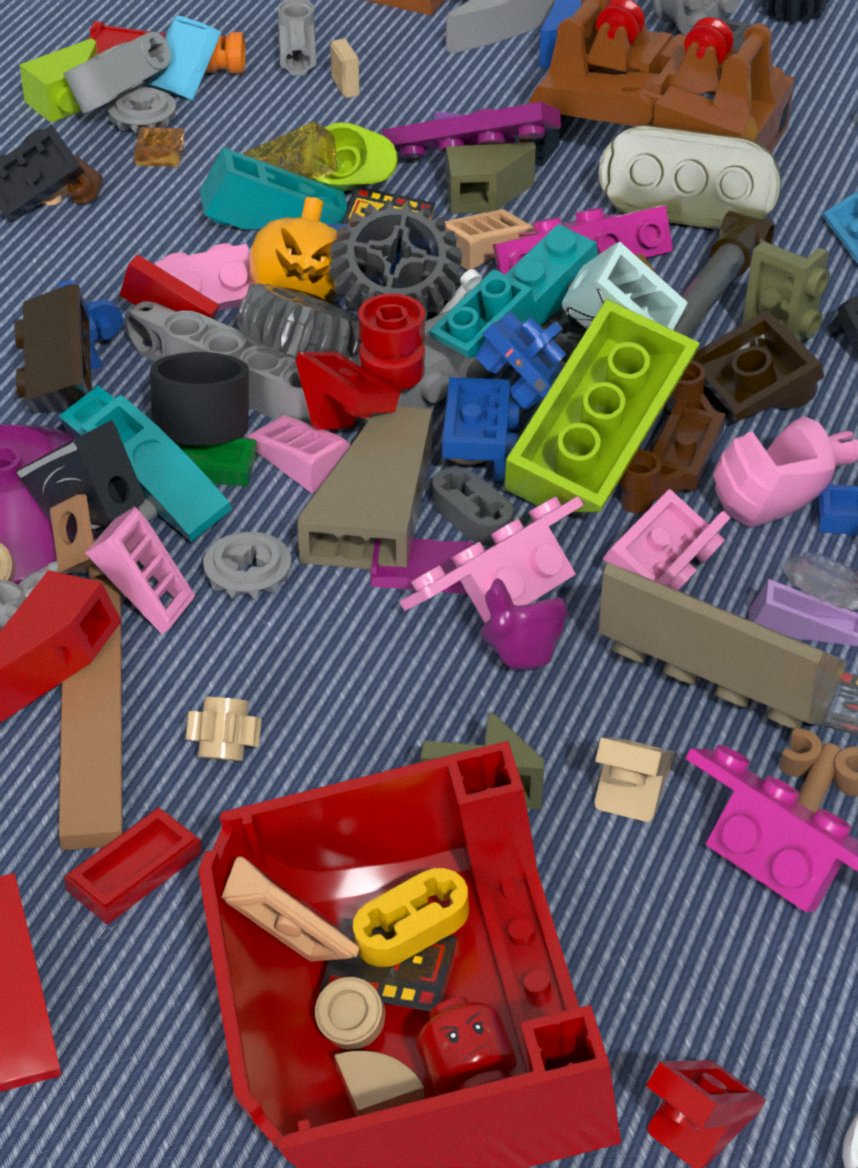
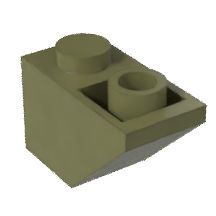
[446,142,536,214]

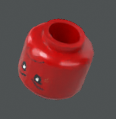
[416,997,517,1096]

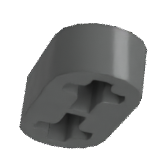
[432,467,514,546]

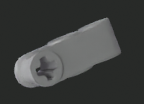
[63,32,171,113]

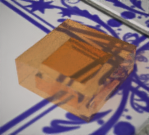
[134,127,185,167]

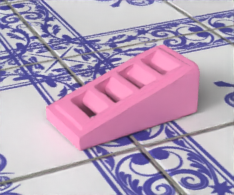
[245,415,351,493]
[85,507,195,634]

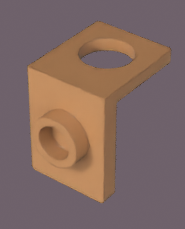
[50,494,141,580]

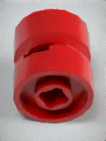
[358,293,425,391]

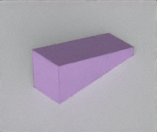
[748,579,858,646]

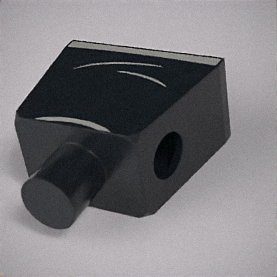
[16,420,145,548]

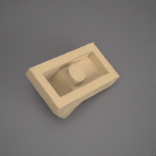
[594,737,675,822]

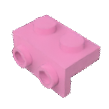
[155,243,255,311]
[603,489,731,590]

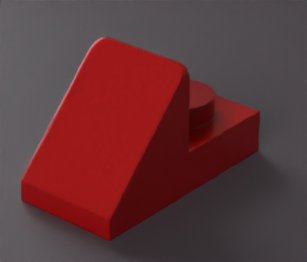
[296,351,400,430]
[646,1060,766,1168]

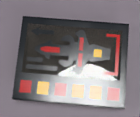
[319,918,457,1011]

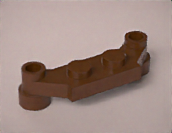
[619,360,725,514]

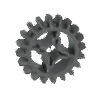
[329,198,462,321]
[237,283,362,358]

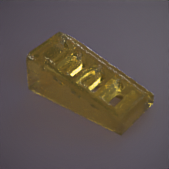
[243,121,337,180]

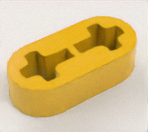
[353,868,469,967]

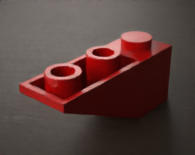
[0,570,122,723]

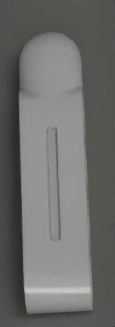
[125,301,312,425]

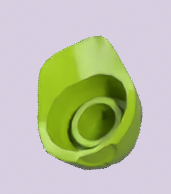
[305,123,398,191]

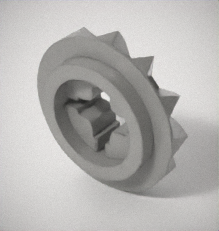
[108,87,176,134]
[203,532,291,600]

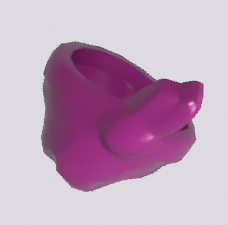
[480,578,568,671]

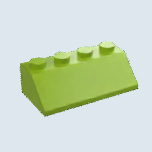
[505,299,700,512]

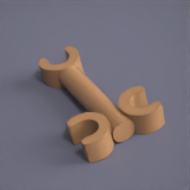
[780,728,858,813]

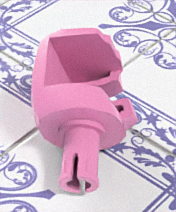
[713,416,858,528]

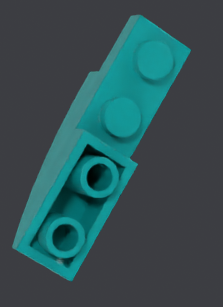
[429,224,598,358]
[59,385,232,542]

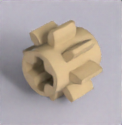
[185,697,262,761]

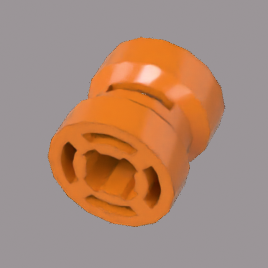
[205,32,246,74]

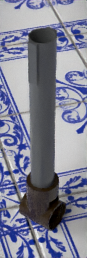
[674,211,775,338]

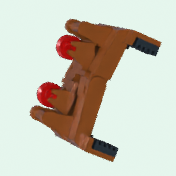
[520,0,795,167]

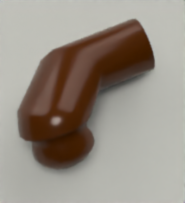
[67,156,104,205]

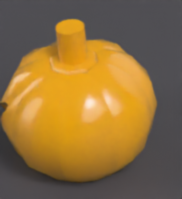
[249,197,342,304]

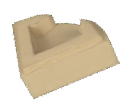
[334,1051,424,1117]

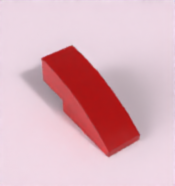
[0,873,62,1092]

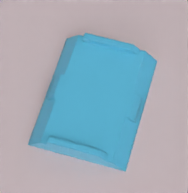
[144,16,222,101]

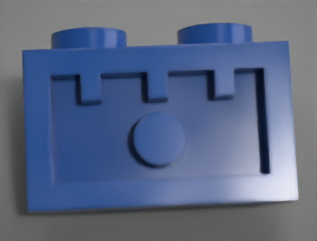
[442,377,520,483]

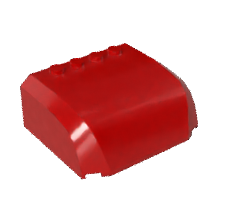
[198,740,621,1168]

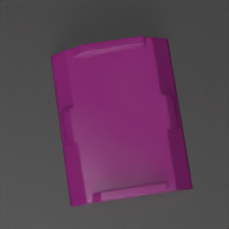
[371,539,473,594]

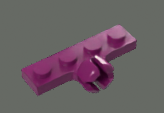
[382,102,561,159]

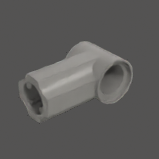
[278,0,316,76]

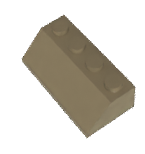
[598,562,848,729]

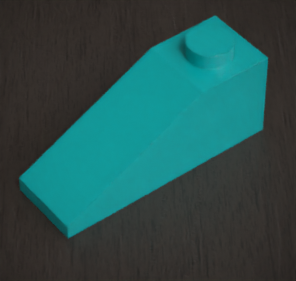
[200,147,348,230]

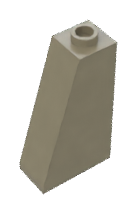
[298,406,432,570]

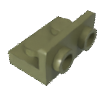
[742,241,830,343]

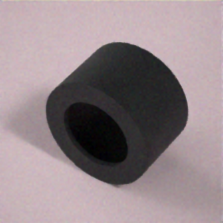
[150,352,249,445]

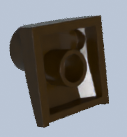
[692,310,824,421]

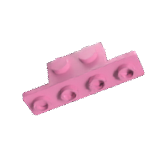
[399,496,584,623]

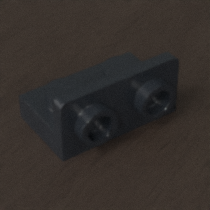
[0,124,85,223]

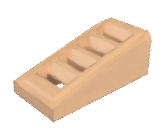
[445,209,534,270]

